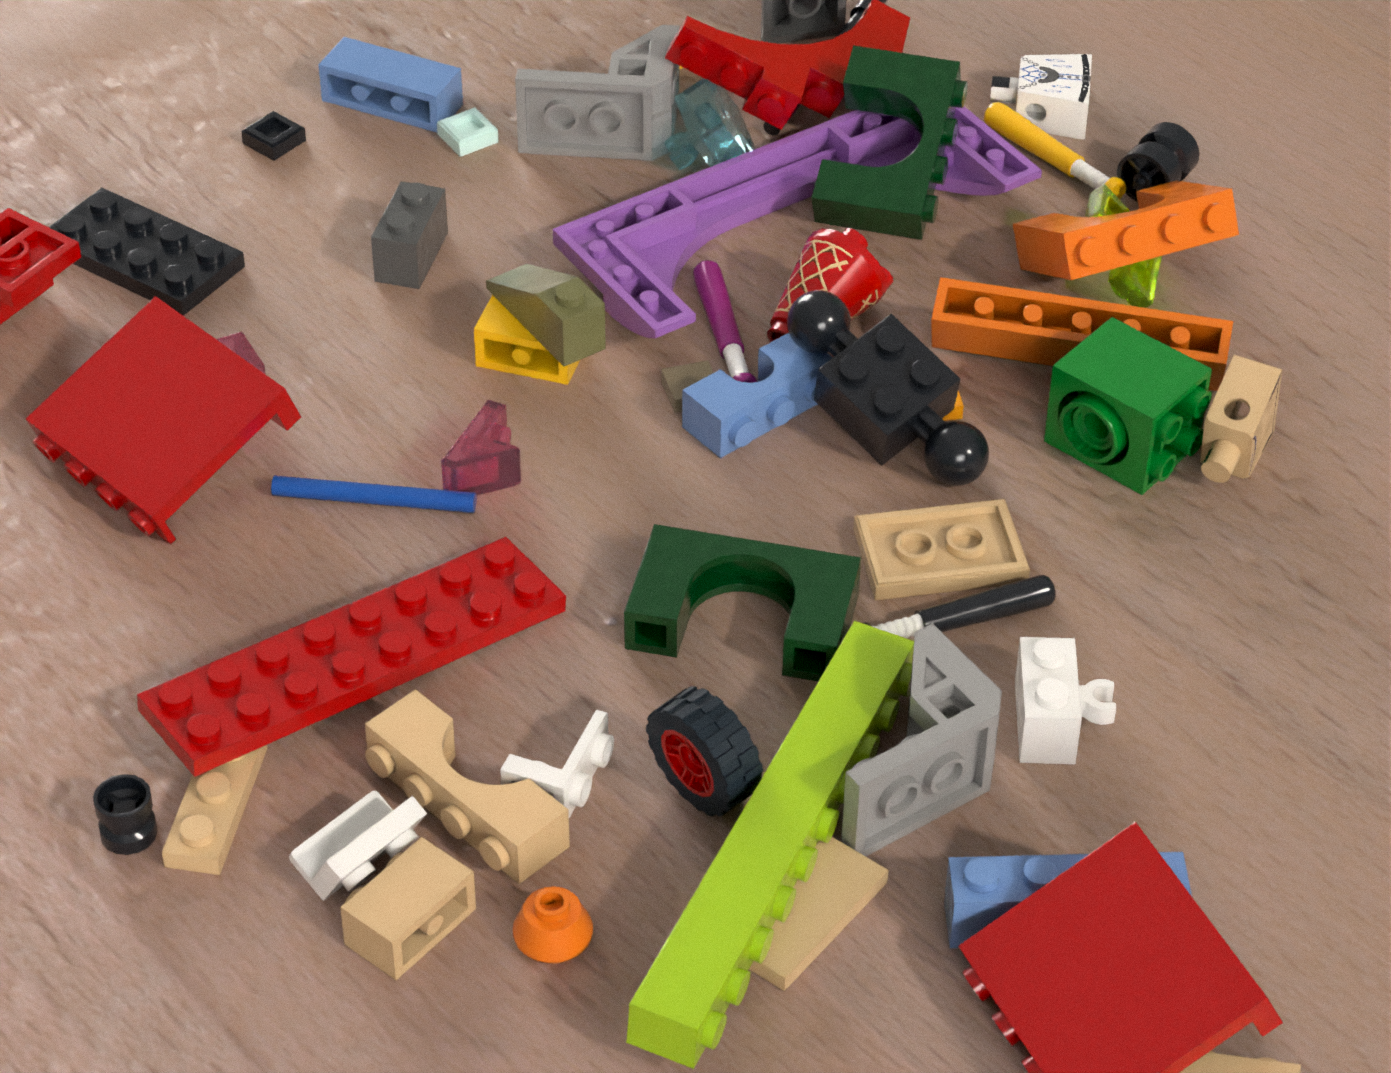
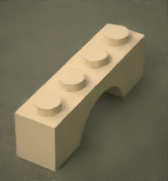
[365,689,570,884]

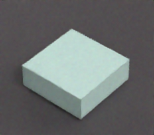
[437,108,499,157]

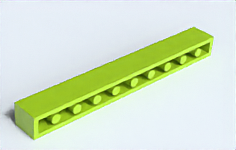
[626,621,914,1069]

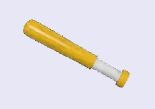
[984,102,1126,205]

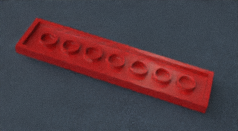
[137,537,566,777]

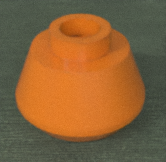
[513,886,593,964]

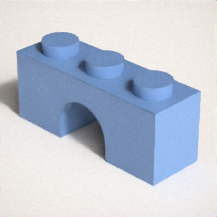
[682,333,833,458]

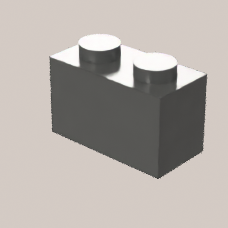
[371,181,448,289]

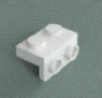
[289,791,427,901]

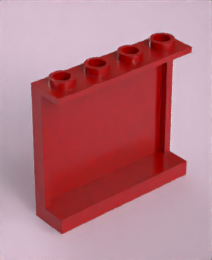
[25,296,301,544]
[958,822,1283,1073]

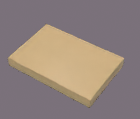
[853,499,1030,601]
[749,837,889,991]

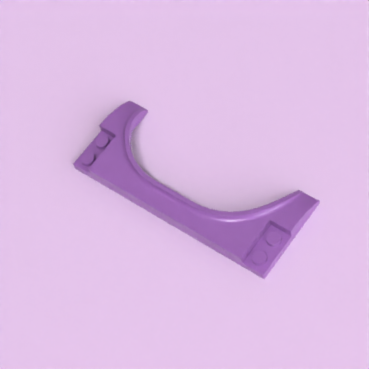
[553,107,1042,338]

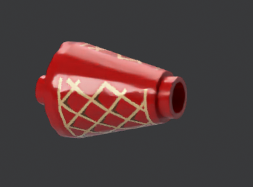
[767,228,893,342]

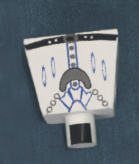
[990,54,1092,140]

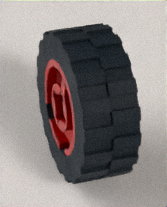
[646,686,763,817]

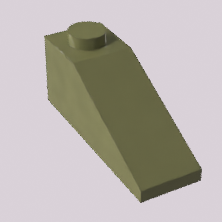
[486,264,606,367]

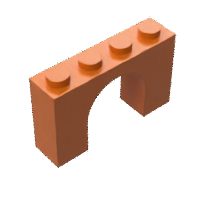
[1013,180,1239,280]

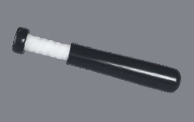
[863,575,1056,638]

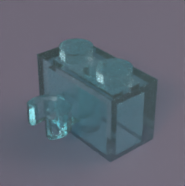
[664,78,756,170]

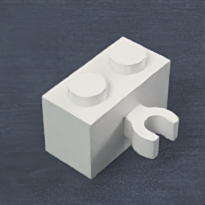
[1015,637,1116,764]

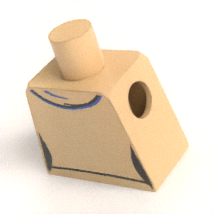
[1200,355,1282,483]

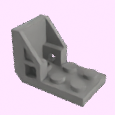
[515,25,680,161]
[841,623,1002,856]

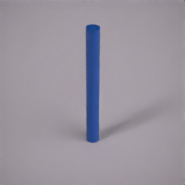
[271,475,477,513]

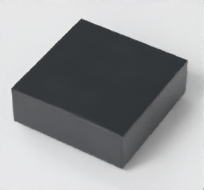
[241,111,306,161]

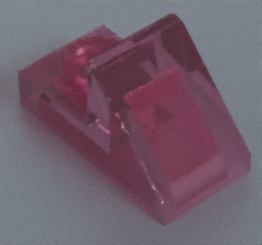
[441,400,521,495]

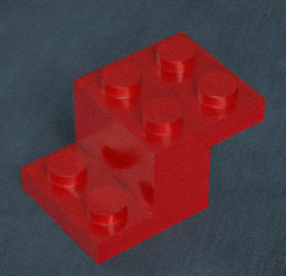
[0,208,81,325]

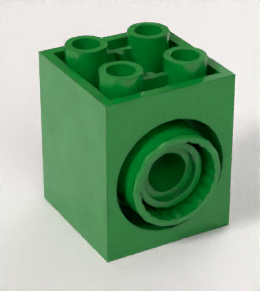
[1044,317,1212,495]

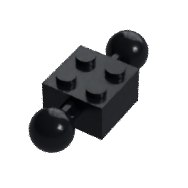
[787,290,989,486]

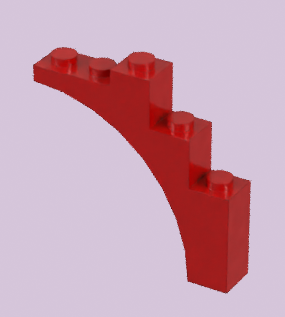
[665,0,911,130]

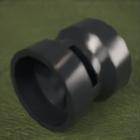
[93,774,158,855]

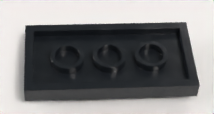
[49,188,245,316]

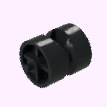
[1117,122,1200,202]

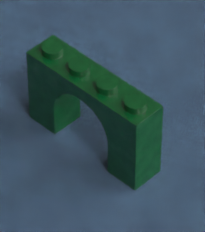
[812,45,968,240]
[624,524,861,681]

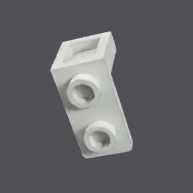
[500,710,614,818]

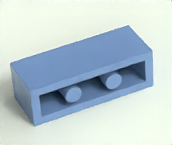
[318,37,463,133]

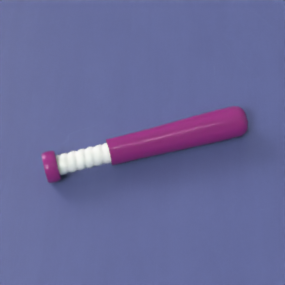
[693,260,758,383]

